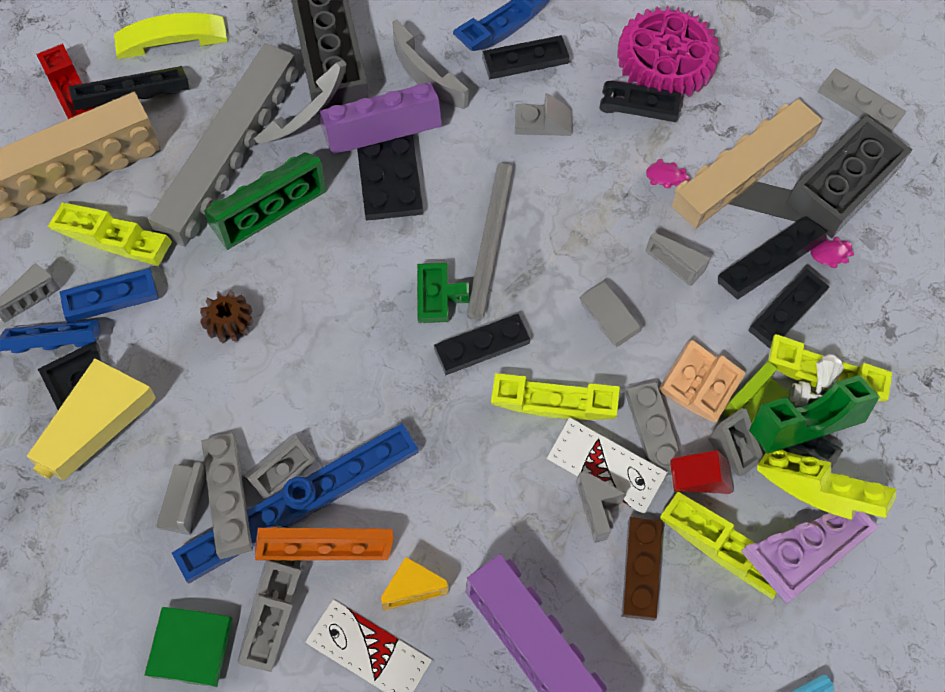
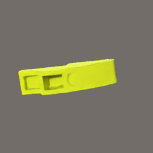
[757,450,896,520]

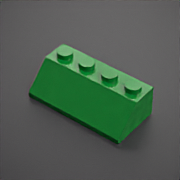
[204,152,326,250]

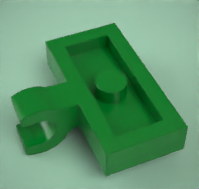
[417,263,470,323]

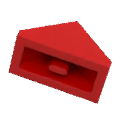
[670,450,733,494]

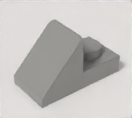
[515,93,572,136]
[576,471,626,543]

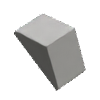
[708,408,763,477]

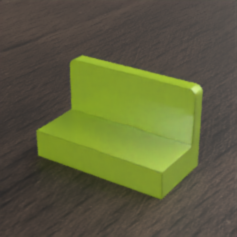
[722,361,790,423]

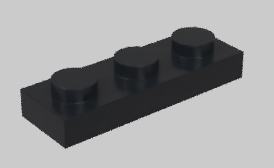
[482,35,569,80]
[748,268,830,348]
[434,314,530,376]

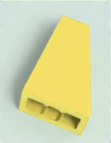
[27,359,156,481]

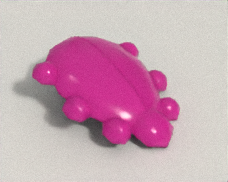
[646,159,690,189]
[810,237,854,268]

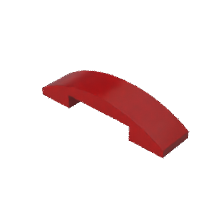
[36,43,95,119]

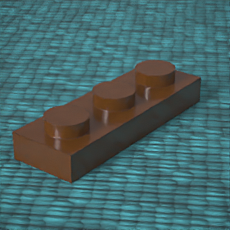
[621,517,662,621]

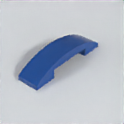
[453,0,550,51]

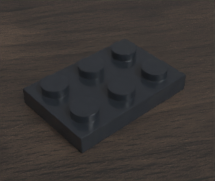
[357,135,423,221]

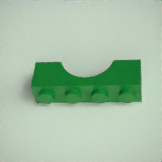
[749,375,880,454]

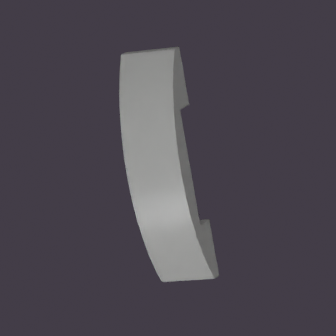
[392,19,469,109]
[254,60,347,143]

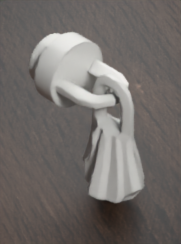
[789,354,844,407]

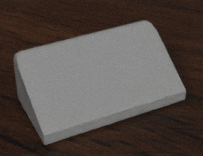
[243,435,317,500]

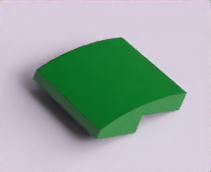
[144,607,233,687]

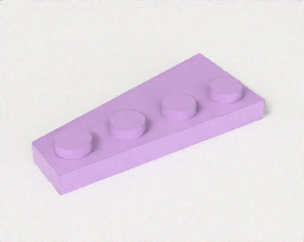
[741,511,878,604]

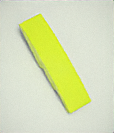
[48,202,172,266]
[660,492,777,600]

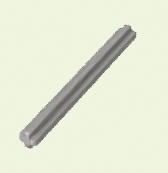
[467,163,512,320]

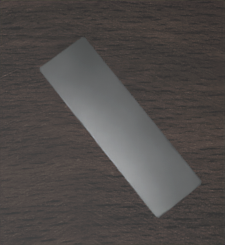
[729,181,804,222]

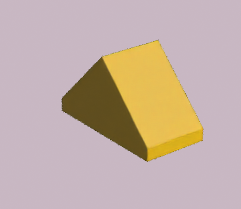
[380,557,448,611]

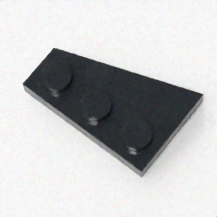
[38,341,101,410]

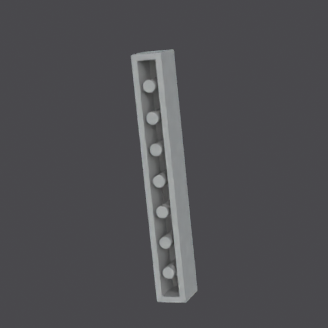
[148,43,298,247]

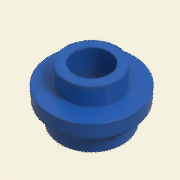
[282,476,316,510]

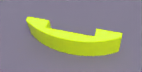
[114,13,228,59]
[768,334,893,402]
[491,373,620,420]

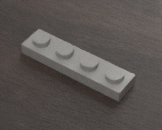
[201,432,253,559]

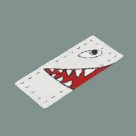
[546,417,668,514]
[305,599,432,692]

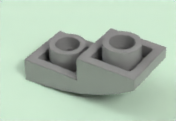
[579,281,642,347]

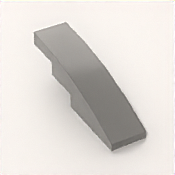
[238,525,302,672]

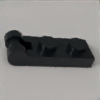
[599,81,682,122]

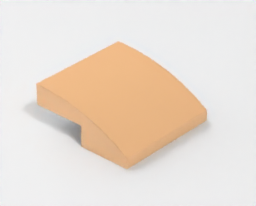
[659,340,746,423]

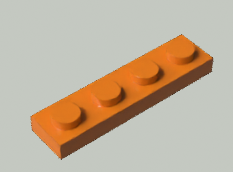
[254,527,394,560]

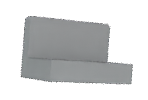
[156,462,206,535]

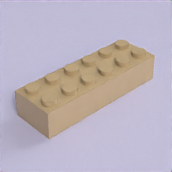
[0,91,161,220]

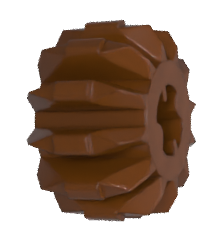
[200,290,253,343]

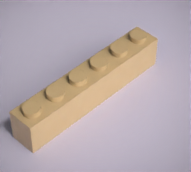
[672,99,823,229]

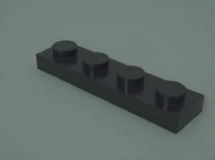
[68,66,189,110]
[718,216,827,300]

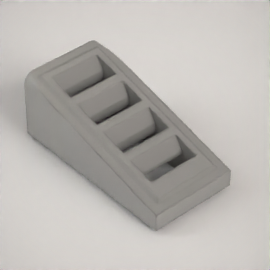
[645,233,711,286]
[0,263,60,323]

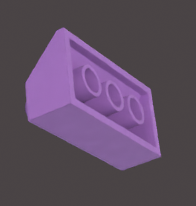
[318,82,442,155]

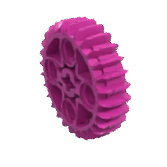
[617,6,720,97]

